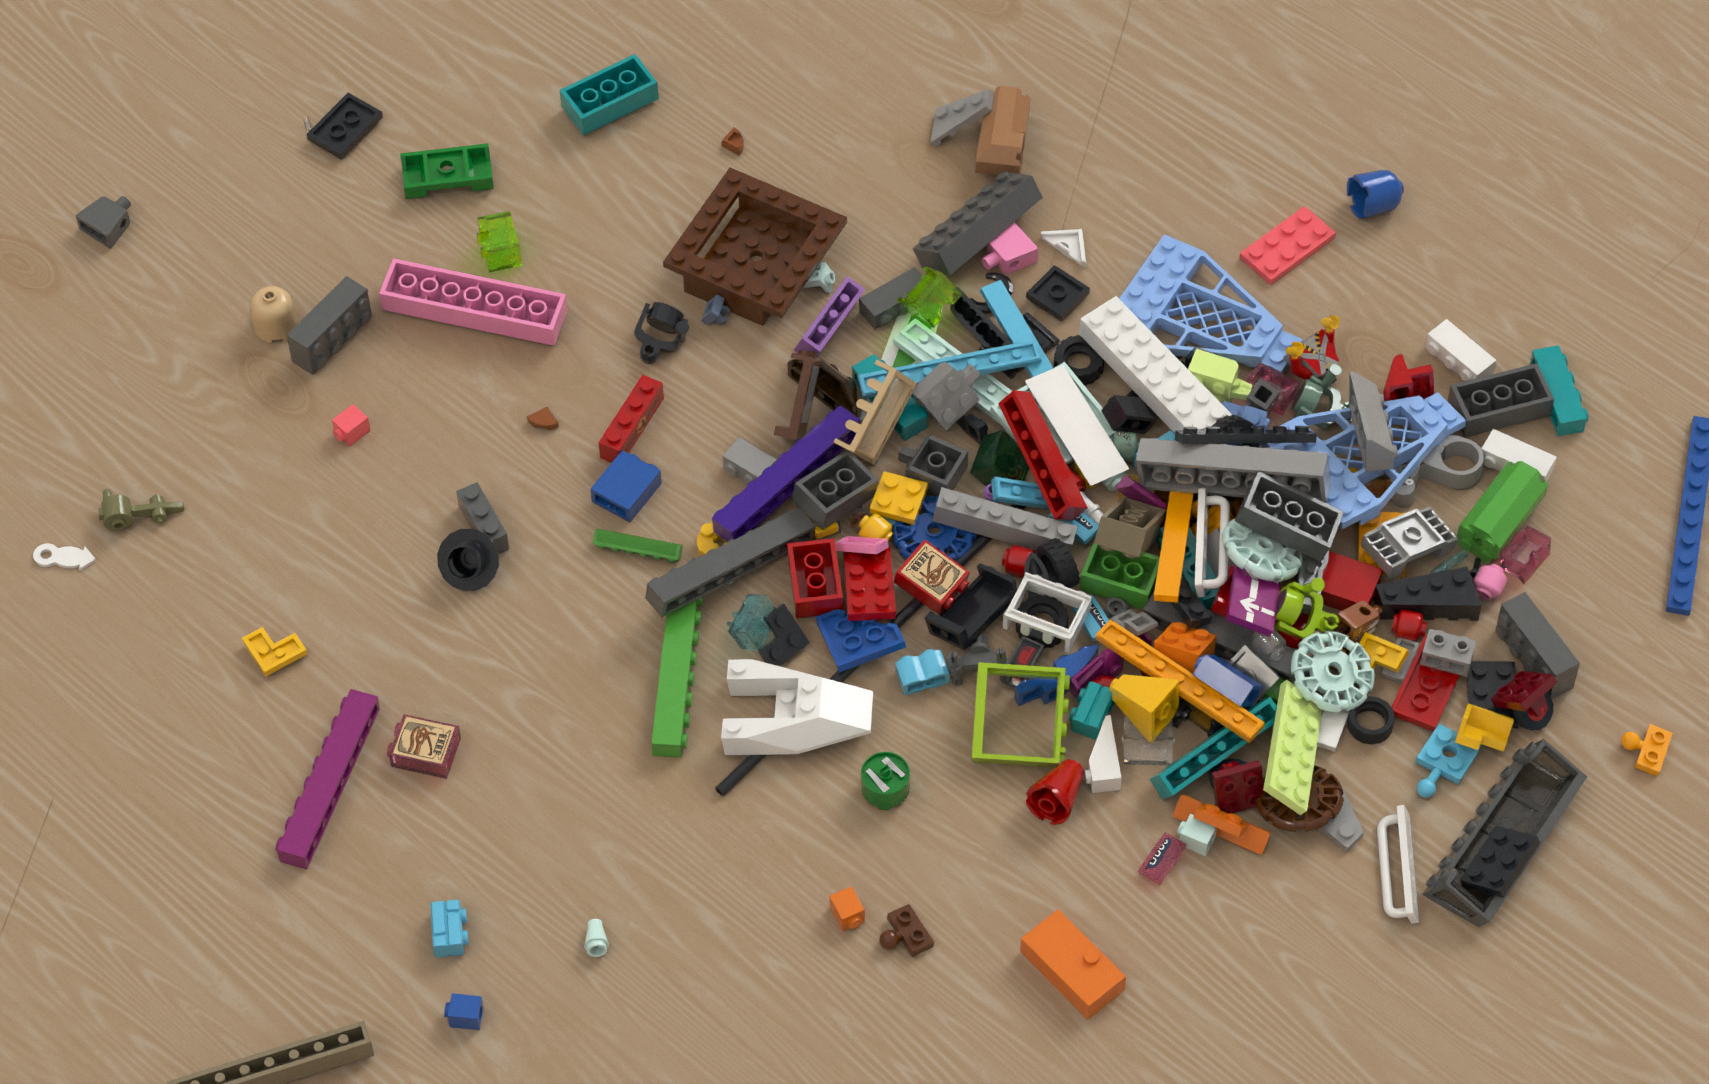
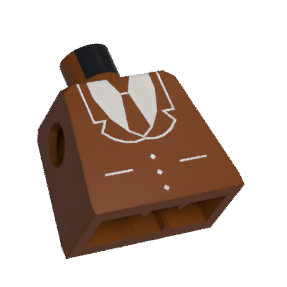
[1333,601,1383,655]

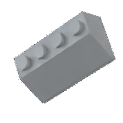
[1348,372,1398,472]

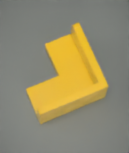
[1455,703,1514,752]

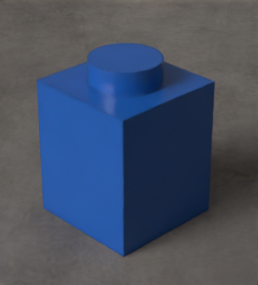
[444,993,484,1030]

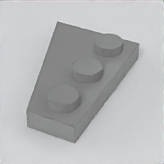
[930,89,994,147]

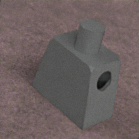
[76,196,131,249]

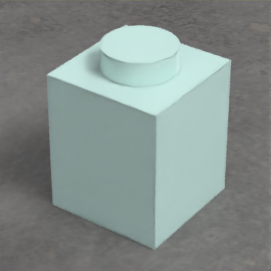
[1177,814,1217,856]

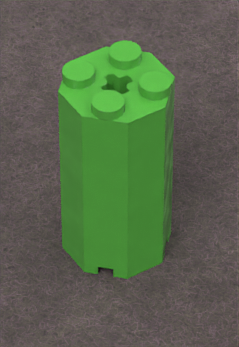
[1457,461,1548,563]

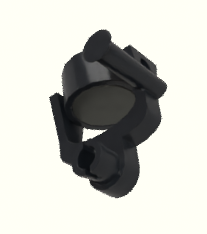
[634,302,689,364]

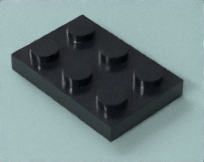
[306,92,383,160]
[1466,661,1519,729]
[1459,825,1540,898]

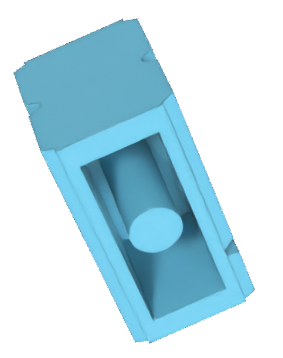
[430,900,469,958]

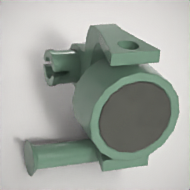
[1291,364,1352,429]

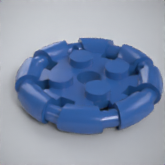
[892,496,976,560]

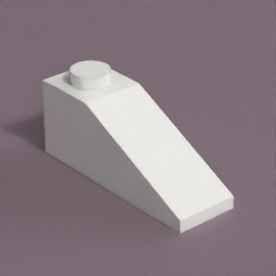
[1084,715,1121,793]

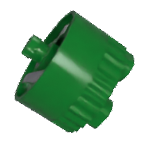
[861,752,910,810]

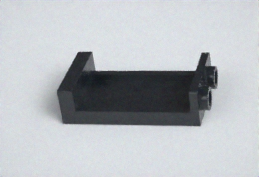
[924,563,1018,650]

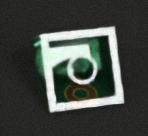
[970,430,1029,486]

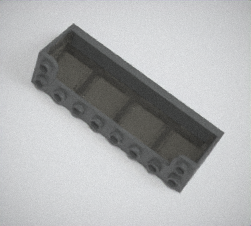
[1423,739,1587,927]

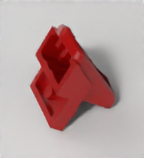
[1383,354,1434,402]

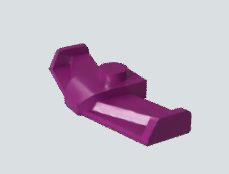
[1070,632,1152,699]

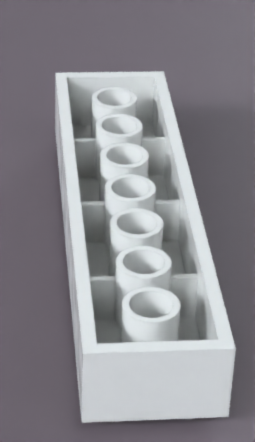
[1079,296,1232,433]

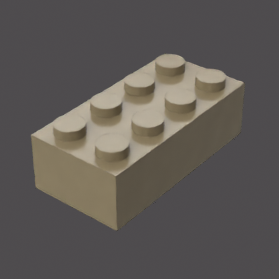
[1094,496,1167,558]

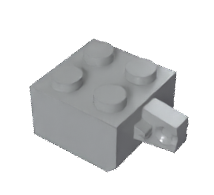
[912,362,980,431]

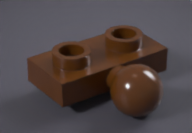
[879,904,934,957]

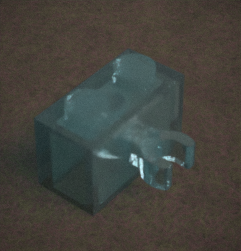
[727,594,776,650]

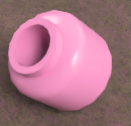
[1473,564,1507,601]

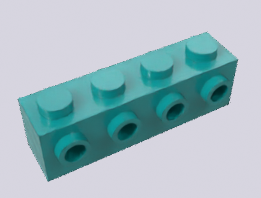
[1156,527,1219,610]

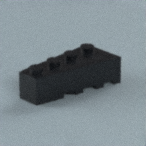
[1373,567,1482,621]

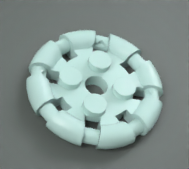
[1222,518,1303,581]
[1291,631,1375,713]

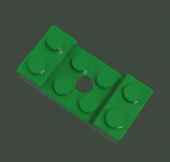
[400,143,494,199]

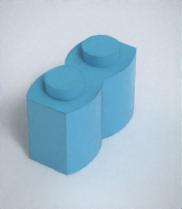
[895,649,950,695]

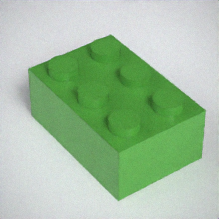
[1080,541,1160,610]

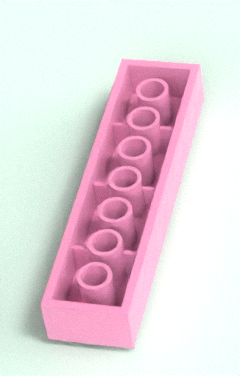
[379,258,568,346]

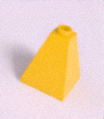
[1109,675,1179,743]

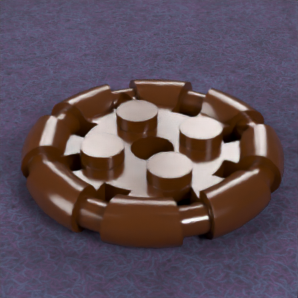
[1255,765,1344,832]

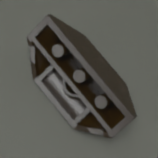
[787,356,857,417]

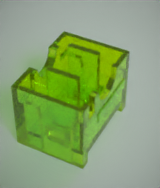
[476,211,522,272]
[897,266,962,328]

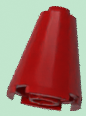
[1026,759,1084,825]

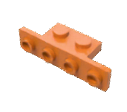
[1173,794,1271,855]

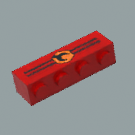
[598,374,664,463]

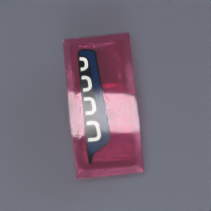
[1138,832,1187,885]

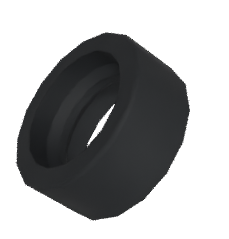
[1347,696,1395,745]

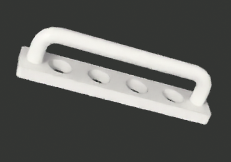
[1195,488,1230,597]
[1377,805,1419,924]

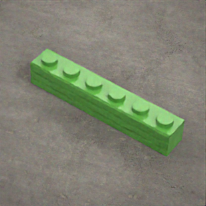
[593,529,683,562]

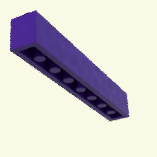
[712,406,861,542]

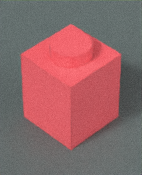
[332,404,370,447]

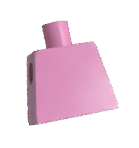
[981,222,1038,274]

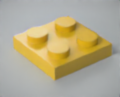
[869,471,928,525]

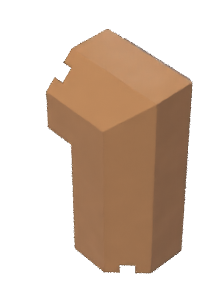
[975,86,1031,175]

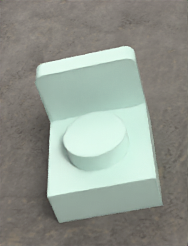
[803,262,835,293]

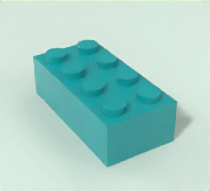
[560,54,659,136]

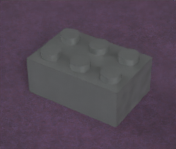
[792,450,878,530]

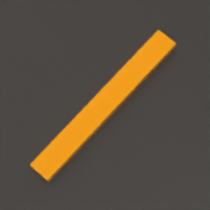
[1154,491,1194,603]
[1095,619,1265,743]

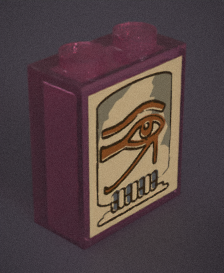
[387,714,461,779]

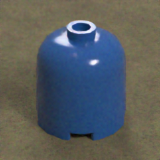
[1347,170,1404,219]

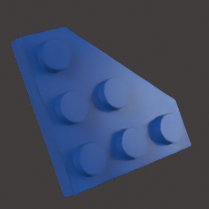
[815,609,906,673]

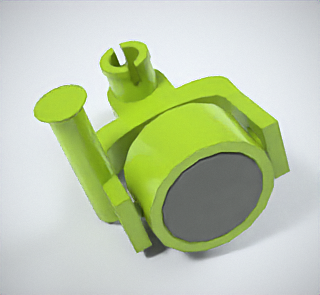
[1274,577,1339,639]

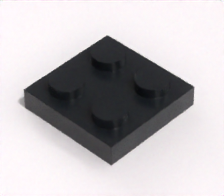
[1026,265,1090,321]

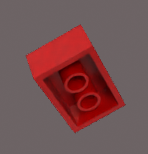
[787,538,843,618]

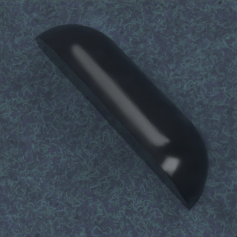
[950,287,1012,349]

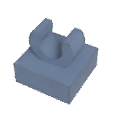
[701,294,730,325]

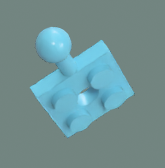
[1415,724,1482,798]

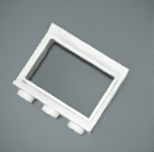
[1003,572,1092,653]

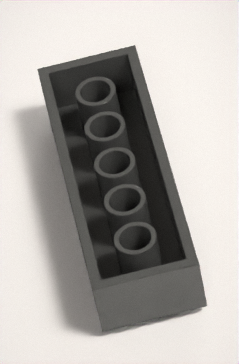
[912,172,1043,275]

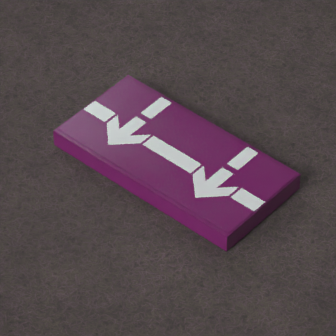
[1226,559,1280,637]

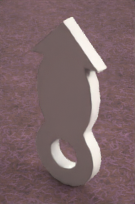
[33,543,96,572]

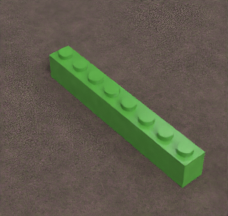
[651,596,704,758]

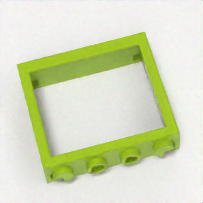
[972,662,1070,768]

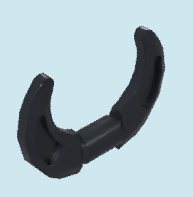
[970,272,1013,313]

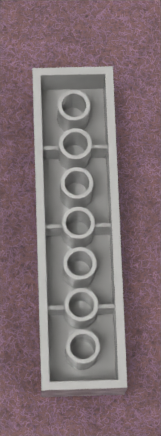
[1136,438,1331,503]

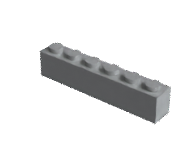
[932,487,1078,551]

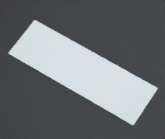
[1025,365,1129,486]

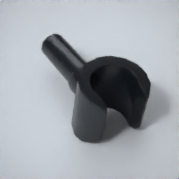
[1469,557,1481,578]

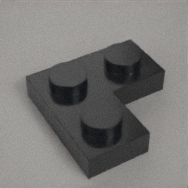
[758,604,810,666]

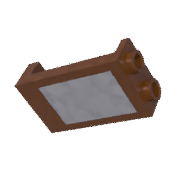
[774,350,822,440]

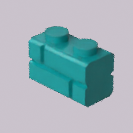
[1068,681,1115,740]

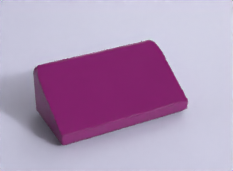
[1116,475,1167,509]

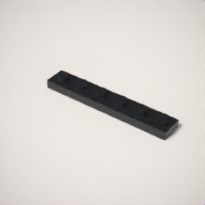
[1175,426,1317,444]

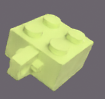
[1188,349,1252,404]

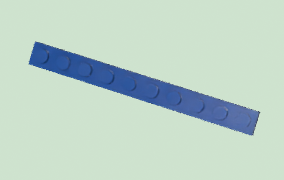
[1666,416,1709,616]

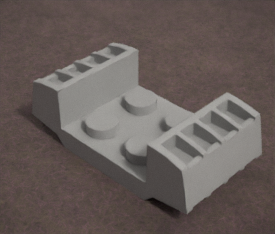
[1361,507,1459,579]

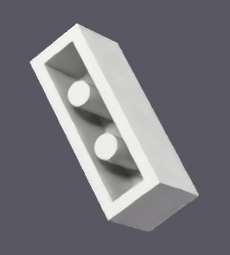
[1425,319,1496,381]
[1481,429,1557,483]

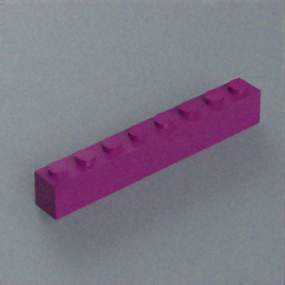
[275,689,380,870]

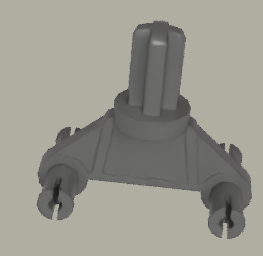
[947,633,1010,686]

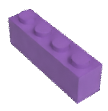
[794,276,865,356]

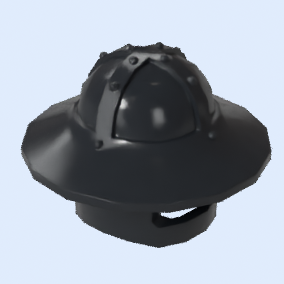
[437,529,499,591]

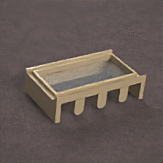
[834,360,917,465]

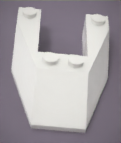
[721,659,873,755]

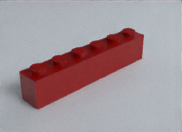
[998,390,1088,521]

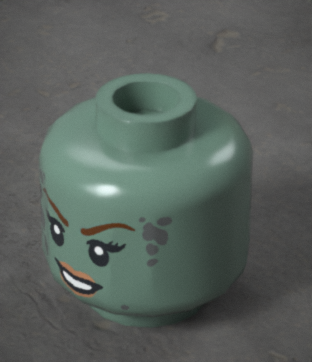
[1110,431,1140,462]

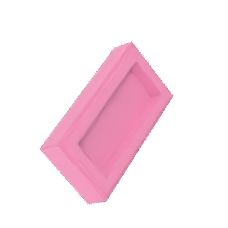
[835,536,888,554]

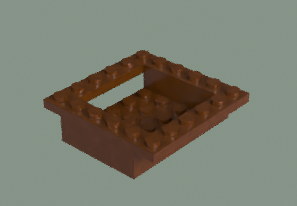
[663,167,847,326]

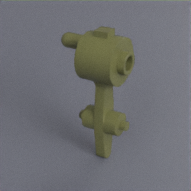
[99,489,185,531]

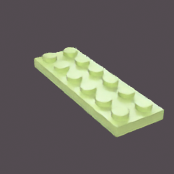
[1263,680,1322,815]

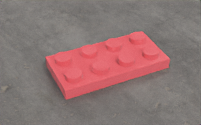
[1240,206,1336,285]

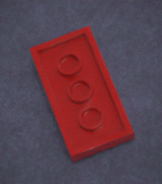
[843,547,896,621]
[1392,635,1460,732]

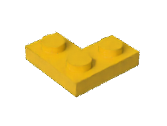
[242,627,308,677]
[1357,632,1409,673]

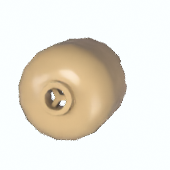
[250,286,298,343]

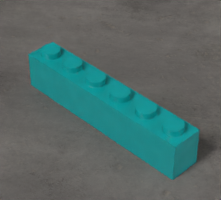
[1149,697,1277,799]

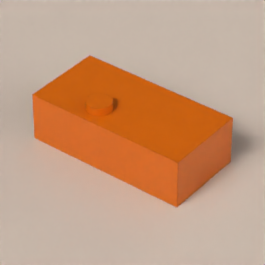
[1020,909,1126,1020]

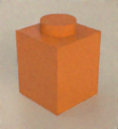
[829,886,865,931]

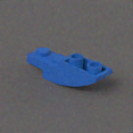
[1014,644,1099,706]

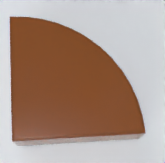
[721,127,744,156]
[527,407,559,430]

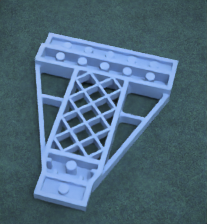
[1119,234,1303,377]
[1261,392,1466,529]

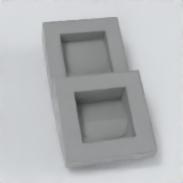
[1111,609,1158,636]

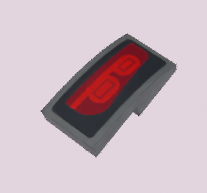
[1001,636,1044,688]

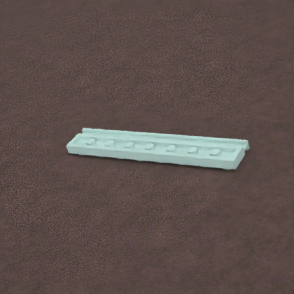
[893,318,1012,426]

